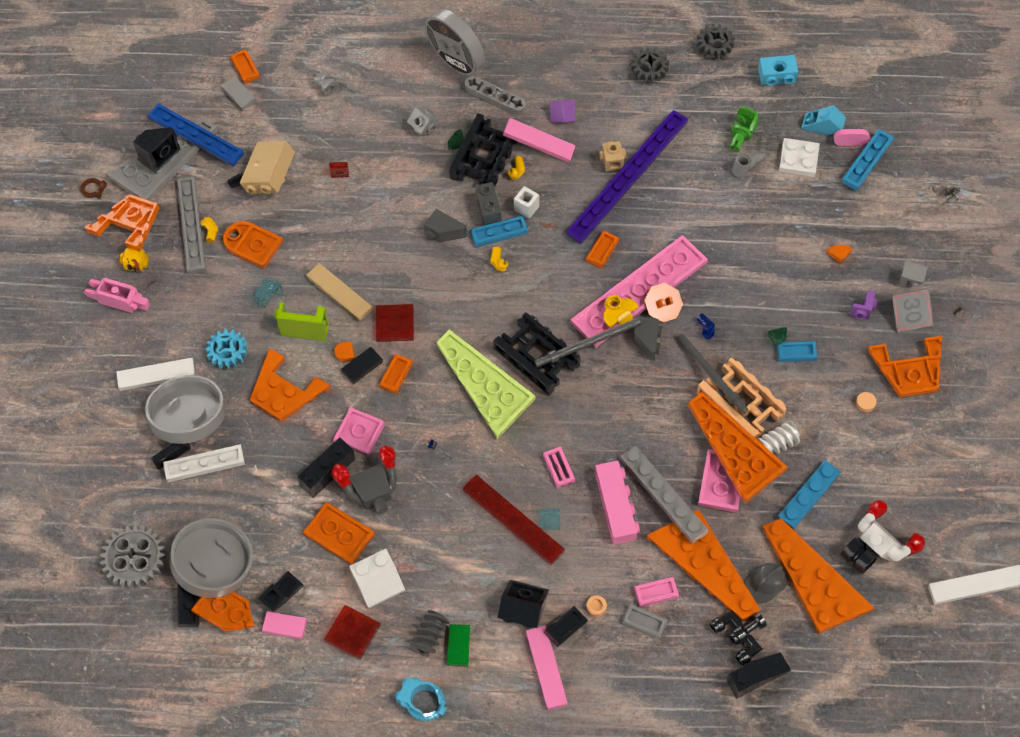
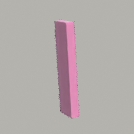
[503,118,576,163]
[526,625,568,710]

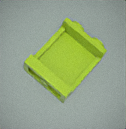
[274,302,329,341]

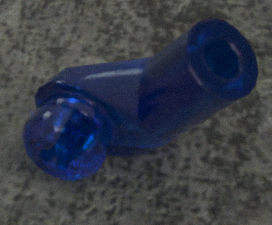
[697,313,715,339]

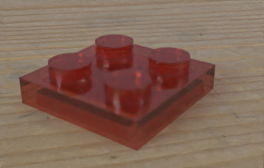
[376,304,414,342]
[324,605,381,660]

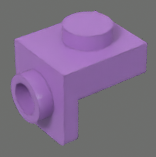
[850,290,877,320]

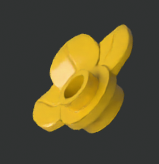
[603,295,638,327]

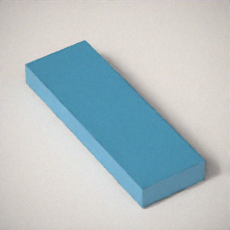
[470,216,528,248]

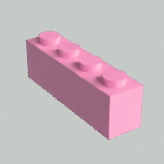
[595,461,640,545]

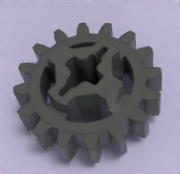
[697,24,735,59]
[631,48,669,83]

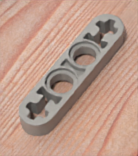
[465,76,526,115]

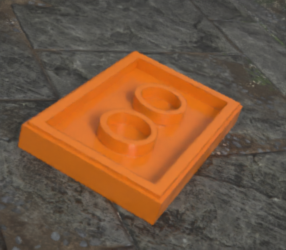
[303,502,375,565]

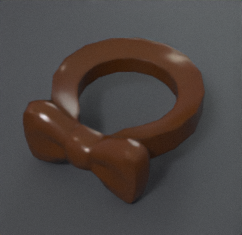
[81,178,107,199]

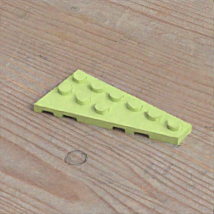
[437,330,536,439]

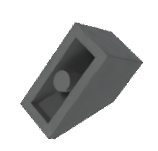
[424,209,467,242]

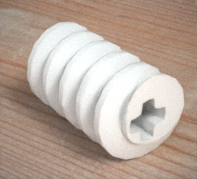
[757,420,800,455]

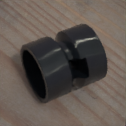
[840,536,879,575]

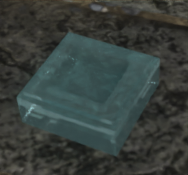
[540,509,560,530]

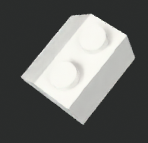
[349,549,405,609]

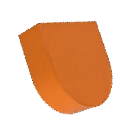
[334,341,355,362]

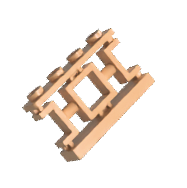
[697,358,786,439]

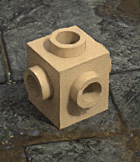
[599,141,626,172]

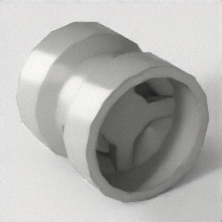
[314,71,338,96]

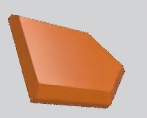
[191,592,254,632]

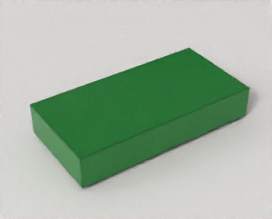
[447,624,470,667]

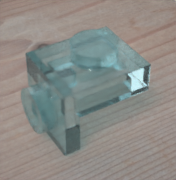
[255,279,283,308]

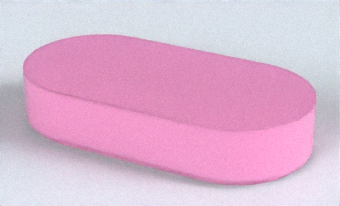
[833,129,870,146]

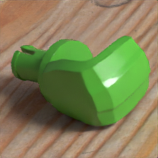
[729,106,759,152]

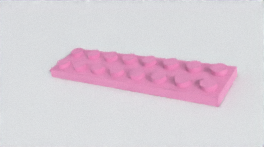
[571,235,708,348]

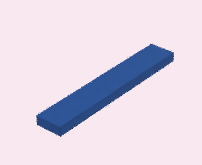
[147,103,244,167]

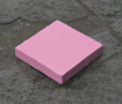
[333,407,386,456]

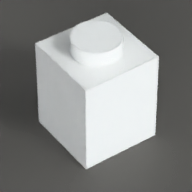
[514,186,539,219]

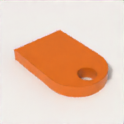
[223,221,283,269]

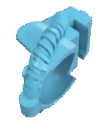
[395,677,447,722]

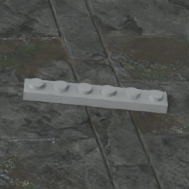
[620,446,708,544]

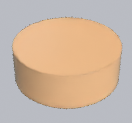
[856,392,876,412]
[586,595,607,617]

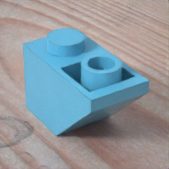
[801,105,846,136]

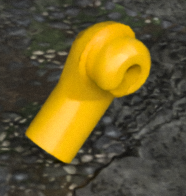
[490,247,508,271]

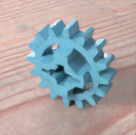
[206,329,248,369]

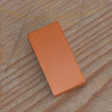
[230,49,260,84]
[586,230,620,269]
[379,354,413,395]

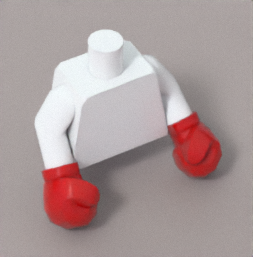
[858,500,925,561]

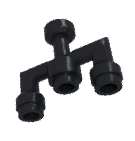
[709,610,767,666]

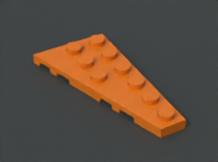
[688,392,788,504]
[646,509,761,622]
[762,519,874,634]

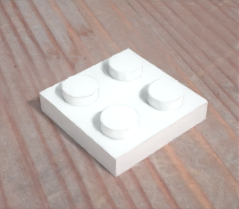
[779,138,820,177]

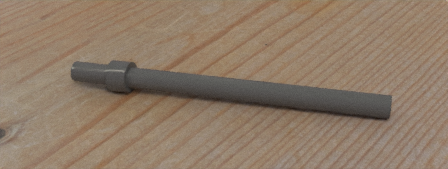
[534,317,641,367]
[677,334,748,414]

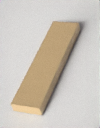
[306,263,373,322]

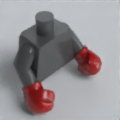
[331,445,397,514]

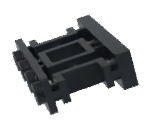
[449,113,518,187]
[493,312,581,396]

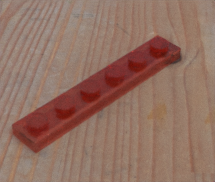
[463,474,565,565]

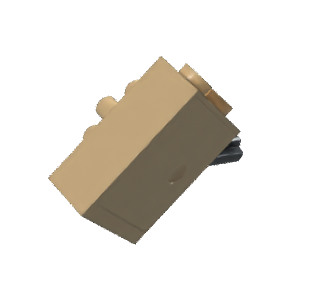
[227,141,295,194]

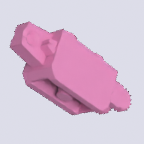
[84,278,150,313]

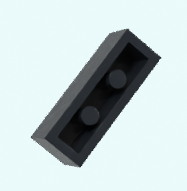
[297,437,356,498]

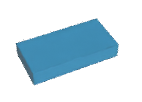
[777,341,818,362]

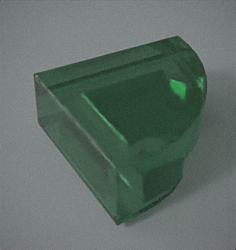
[448,129,464,151]
[768,327,787,346]

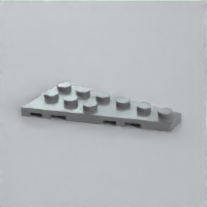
[105,118,217,201]

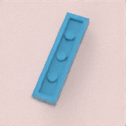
[841,129,894,191]
[777,460,841,530]

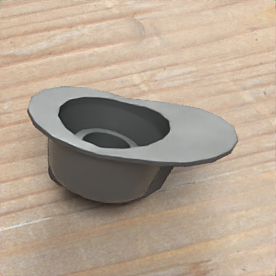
[744,563,789,604]

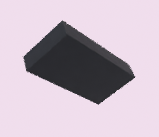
[341,347,383,384]
[151,443,191,470]
[544,606,588,647]

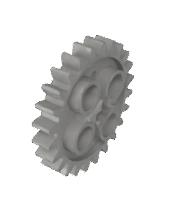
[100,525,167,589]

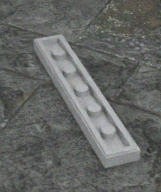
[177,176,206,274]

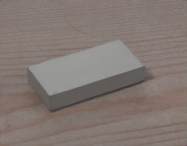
[221,76,257,111]
[622,604,668,640]

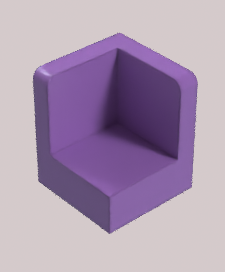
[549,99,576,123]

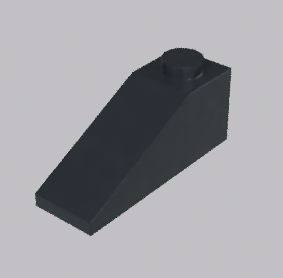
[726,652,791,699]

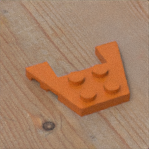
[84,194,160,252]
[868,336,942,398]
[250,348,330,422]

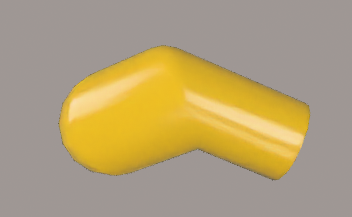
[508,156,525,180]
[201,217,218,243]

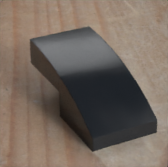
[258,571,304,612]

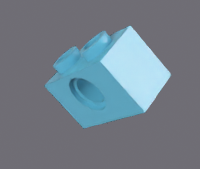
[758,55,798,86]

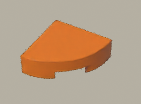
[826,245,853,263]

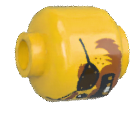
[119,247,149,272]

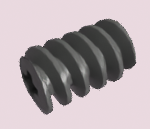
[410,610,450,657]

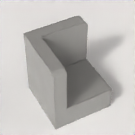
[898,261,928,288]

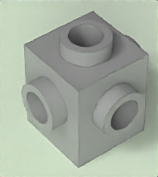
[407,107,439,135]

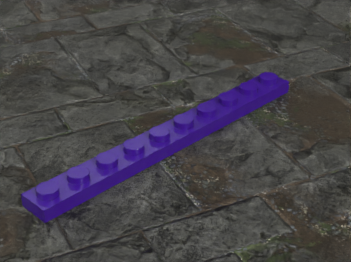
[566,110,688,244]

